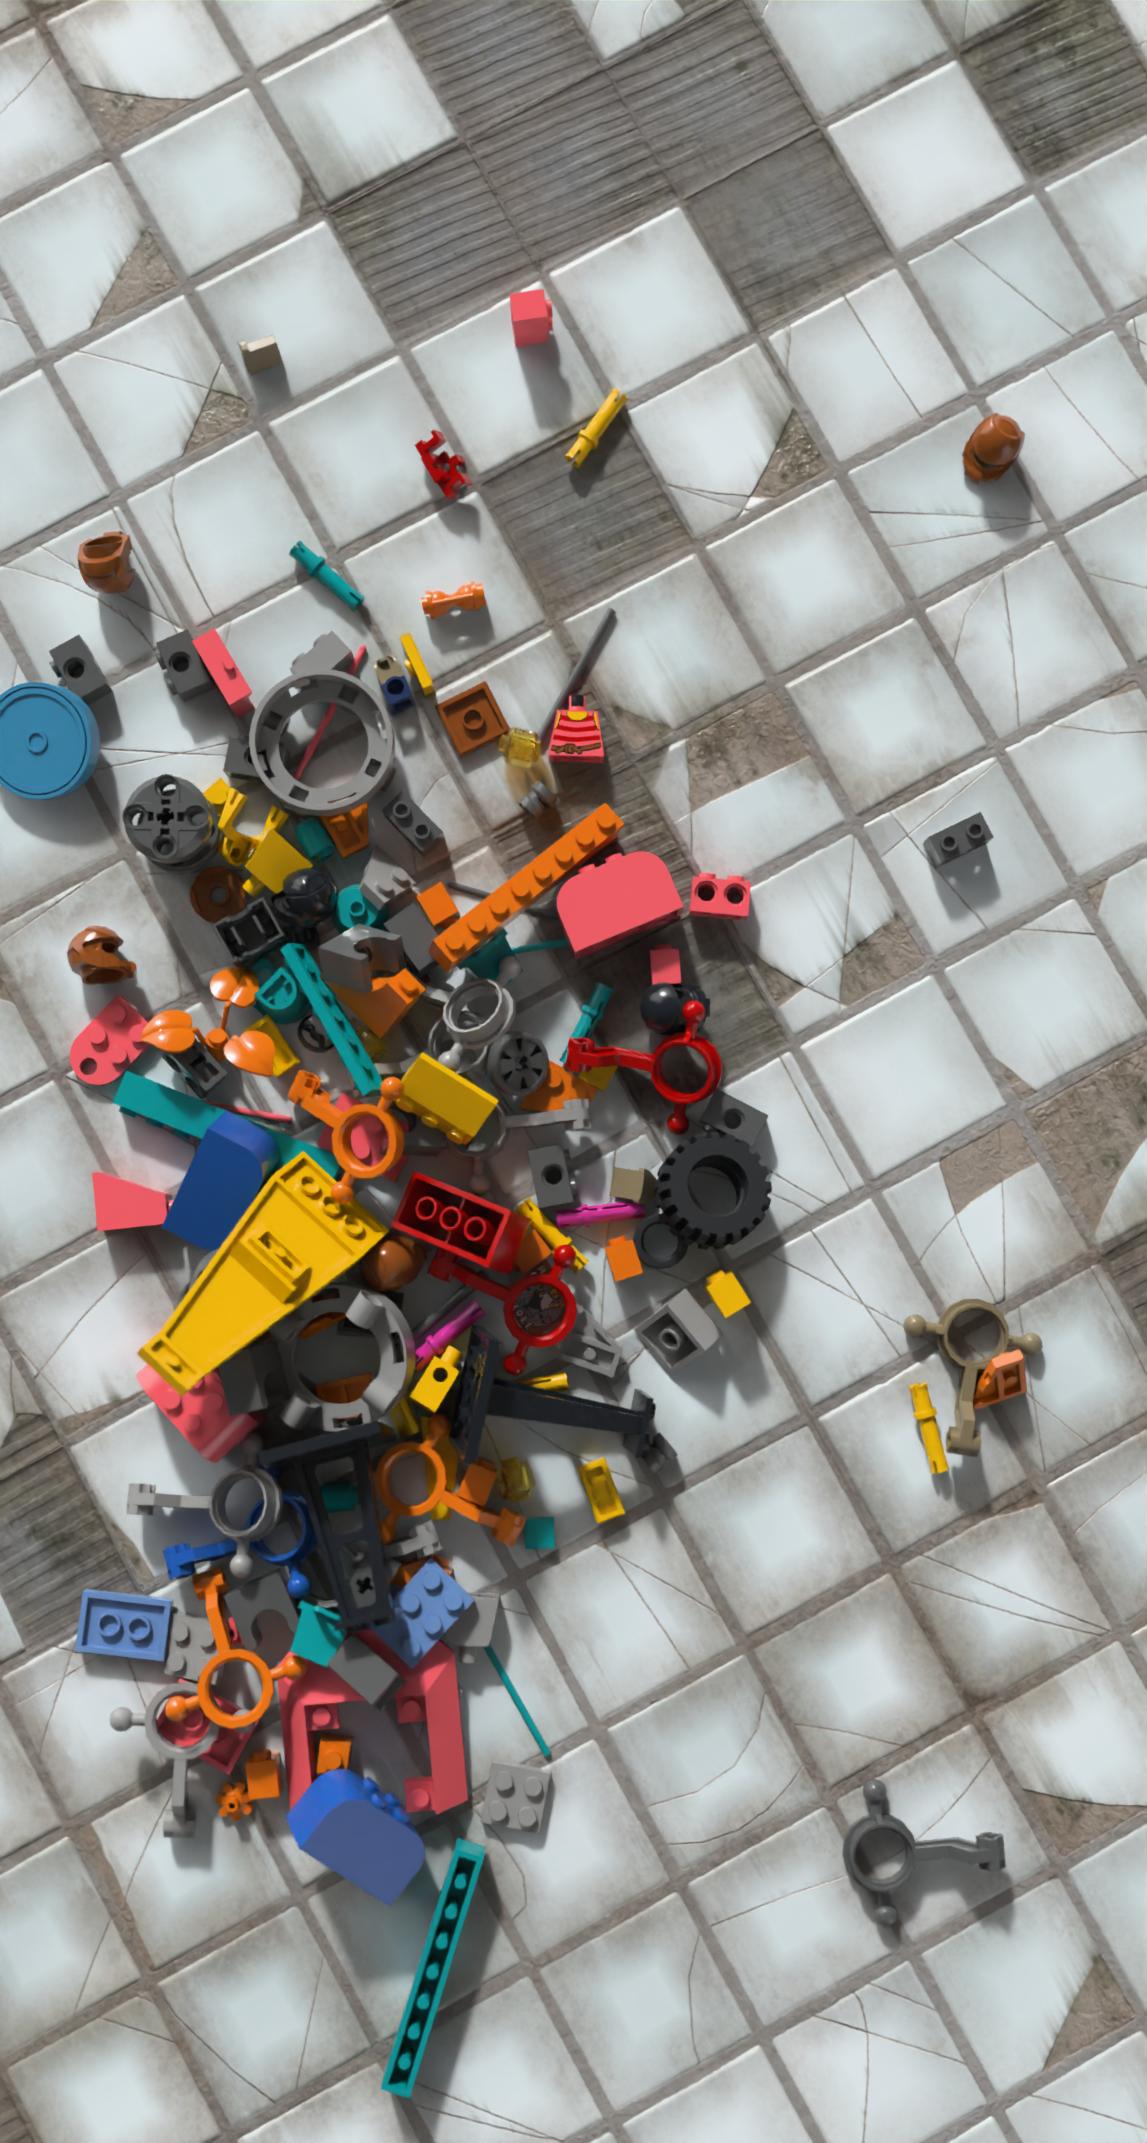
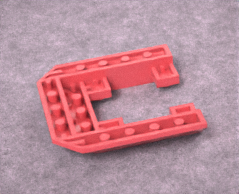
[277,1629,468,1815]

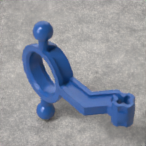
[163,1464,318,1599]

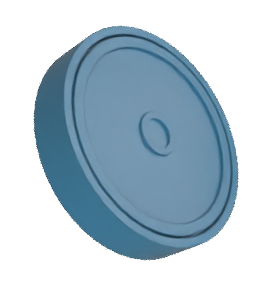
[0,682,100,800]

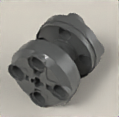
[122,774,224,875]

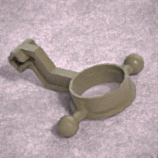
[903,1298,1043,1457]

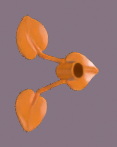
[141,967,275,1077]

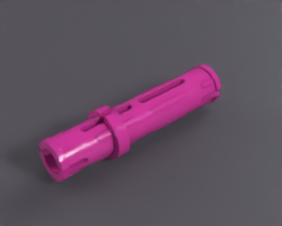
[555,1201,645,1229]
[415,1300,486,1372]

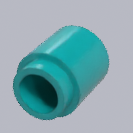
[295,818,335,863]
[320,1481,360,1513]

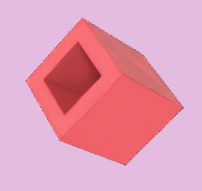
[649,944,681,986]

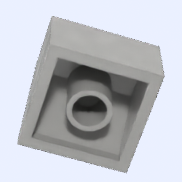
[634,1288,723,1375]

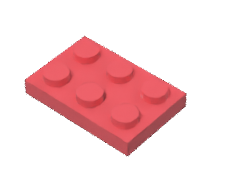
[316,1093,409,1183]
[157,1677,260,1775]

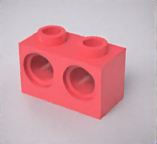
[689,873,751,921]

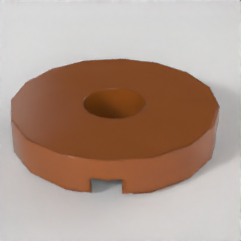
[189,866,248,923]

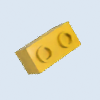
[703,1269,751,1318]

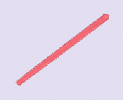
[293,645,367,781]

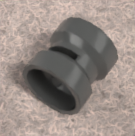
[517,781,557,821]
[642,1432,678,1474]

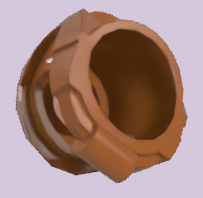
[962,413,1025,484]
[77,531,135,594]
[67,926,137,985]
[359,1236,428,1293]

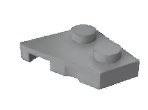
[359,845,416,910]
[558,1303,623,1378]

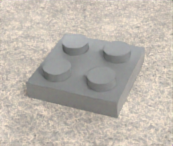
[163,1612,230,1685]
[481,1759,551,1834]

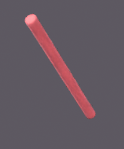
[201,1100,292,1124]

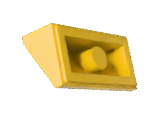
[389,1393,421,1437]

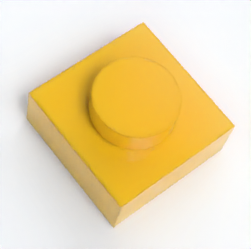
[203,777,230,818]
[579,1065,618,1092]

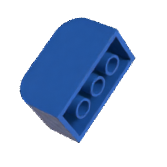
[162,1110,280,1250]
[286,1769,425,1907]

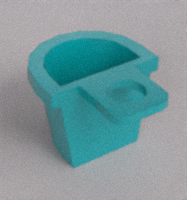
[457,928,523,985]
[250,958,312,1025]
[290,1601,346,1667]

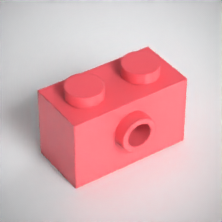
[510,289,553,347]

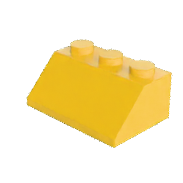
[393,1052,499,1145]

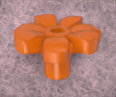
[216,1781,253,1821]

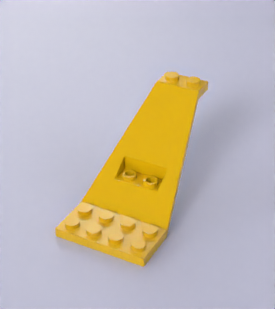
[137,1151,389,1397]

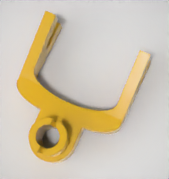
[218,787,289,866]

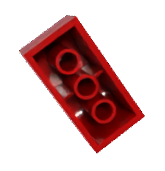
[391,1171,532,1275]

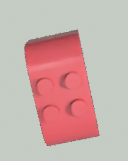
[557,851,684,960]
[136,1364,267,1463]

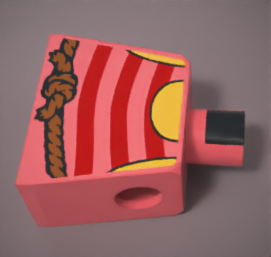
[549,695,604,763]

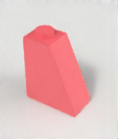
[92,1172,174,1231]

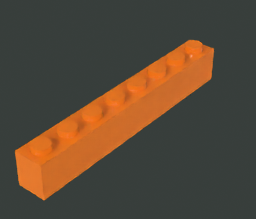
[428,803,624,974]

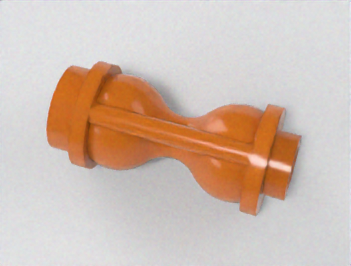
[421,581,486,620]

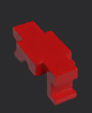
[415,430,472,500]

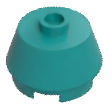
[331,884,389,934]

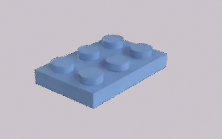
[368,1558,474,1669]
[75,1589,174,1661]

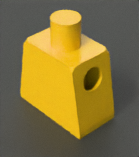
[242,826,313,898]
[409,1345,464,1415]

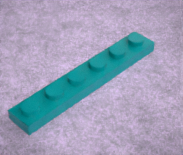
[280,943,383,1096]

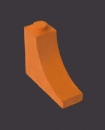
[319,968,426,1039]

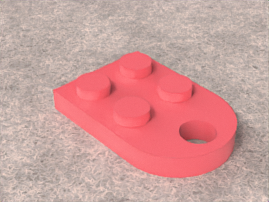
[70,994,151,1086]

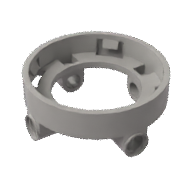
[249,669,396,819]
[268,1282,415,1432]

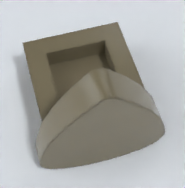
[237,335,283,375]
[609,1167,658,1204]

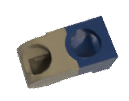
[373,653,416,715]

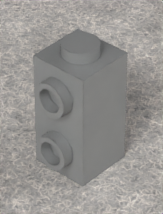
[290,631,354,692]

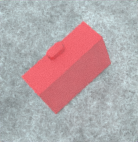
[192,628,255,718]

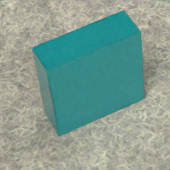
[525,1517,555,1549]

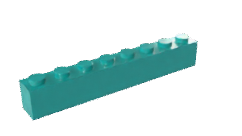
[113,1070,342,1181]
[380,1838,485,2099]

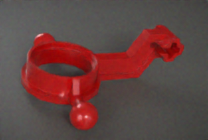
[565,1001,723,1135]
[427,1245,577,1376]

